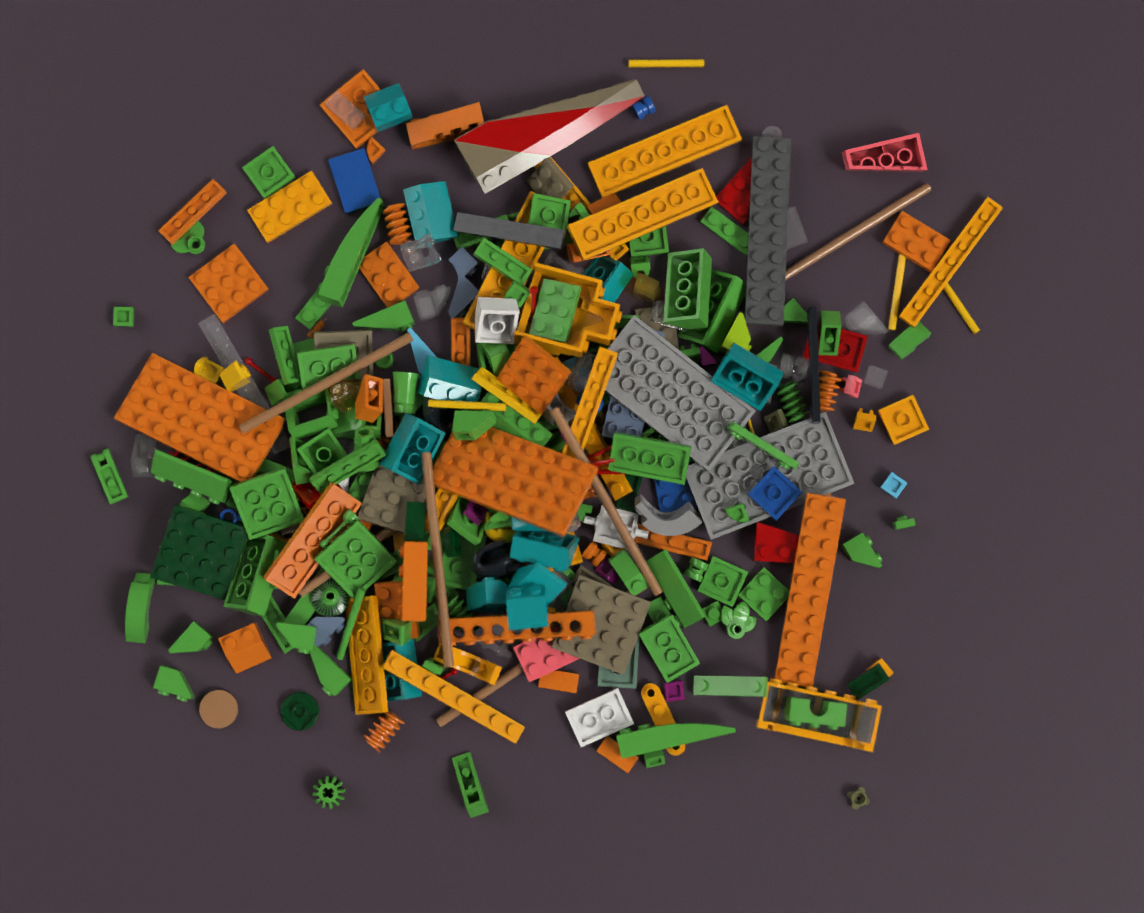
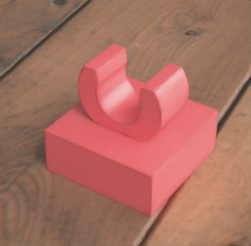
[838,375,862,398]

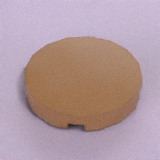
[199,690,238,729]

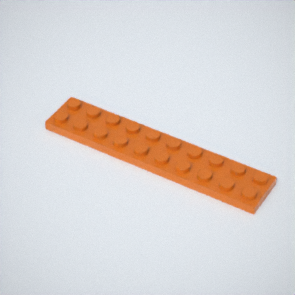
[774,492,846,687]

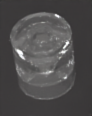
[778,353,809,383]

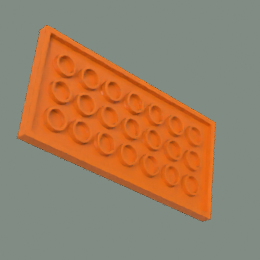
[114,353,286,482]
[433,427,598,537]

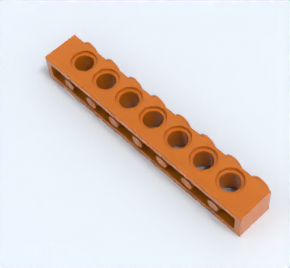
[438,610,596,646]

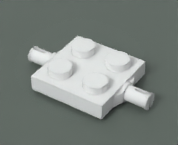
[583,505,649,550]

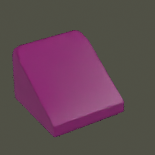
[699,346,717,368]
[595,555,619,584]

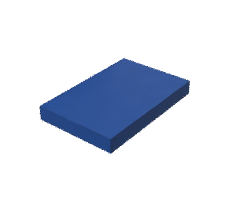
[328,148,381,214]

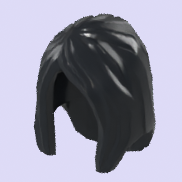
[471,540,523,580]

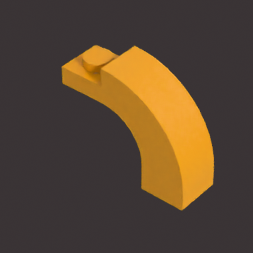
[433,643,502,685]

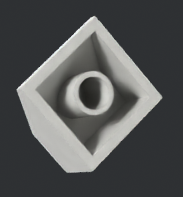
[475,297,519,344]

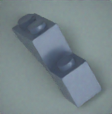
[448,247,479,318]

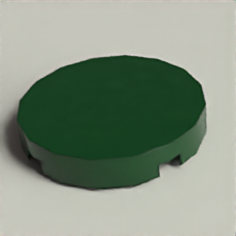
[281,692,320,731]

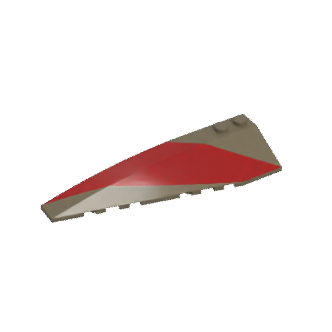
[454,79,645,194]

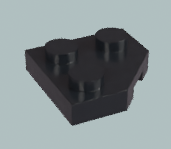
[422,397,455,439]

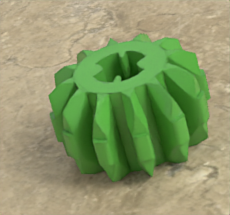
[312,776,346,809]

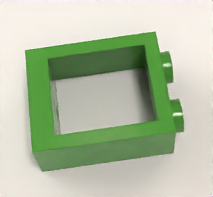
[283,388,340,439]

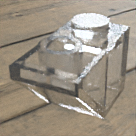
[413,284,452,321]

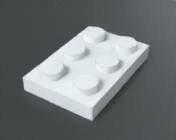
[565,688,634,747]

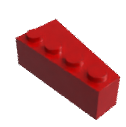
[753,522,799,564]

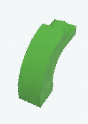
[125,572,156,643]

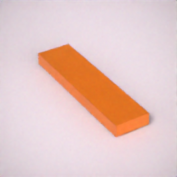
[158,179,227,245]
[634,524,712,561]

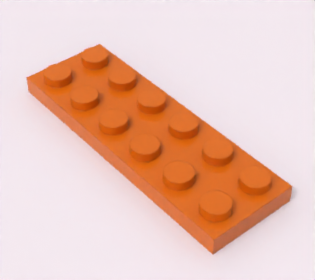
[263,482,362,599]

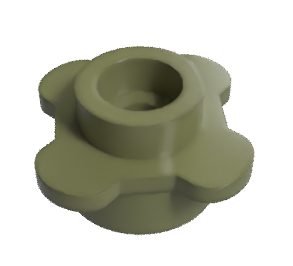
[847,787,870,810]

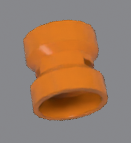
[581,541,607,567]

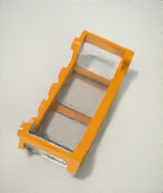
[756,678,882,752]

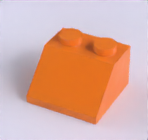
[218,623,272,674]

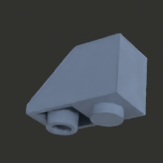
[306,617,347,647]

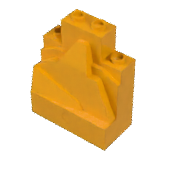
[514,262,622,358]

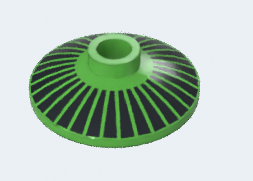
[311,578,350,617]

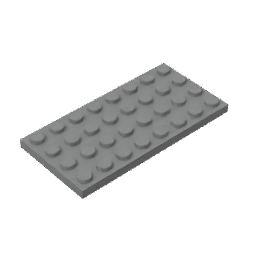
[586,315,756,472]
[686,412,855,540]

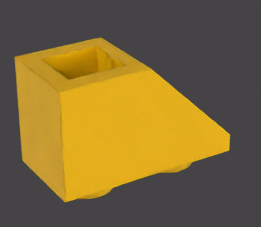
[219,361,251,392]

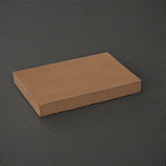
[383,379,396,440]

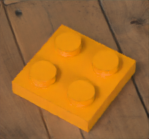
[878,395,929,445]

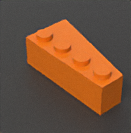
[406,102,484,150]
[398,542,428,621]

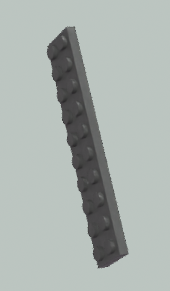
[745,136,791,327]

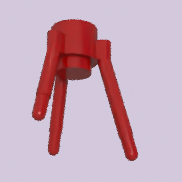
[587,445,625,475]

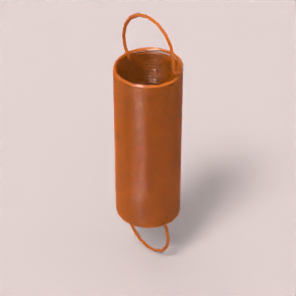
[307,318,326,340]

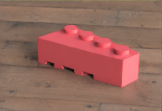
[841,133,928,172]

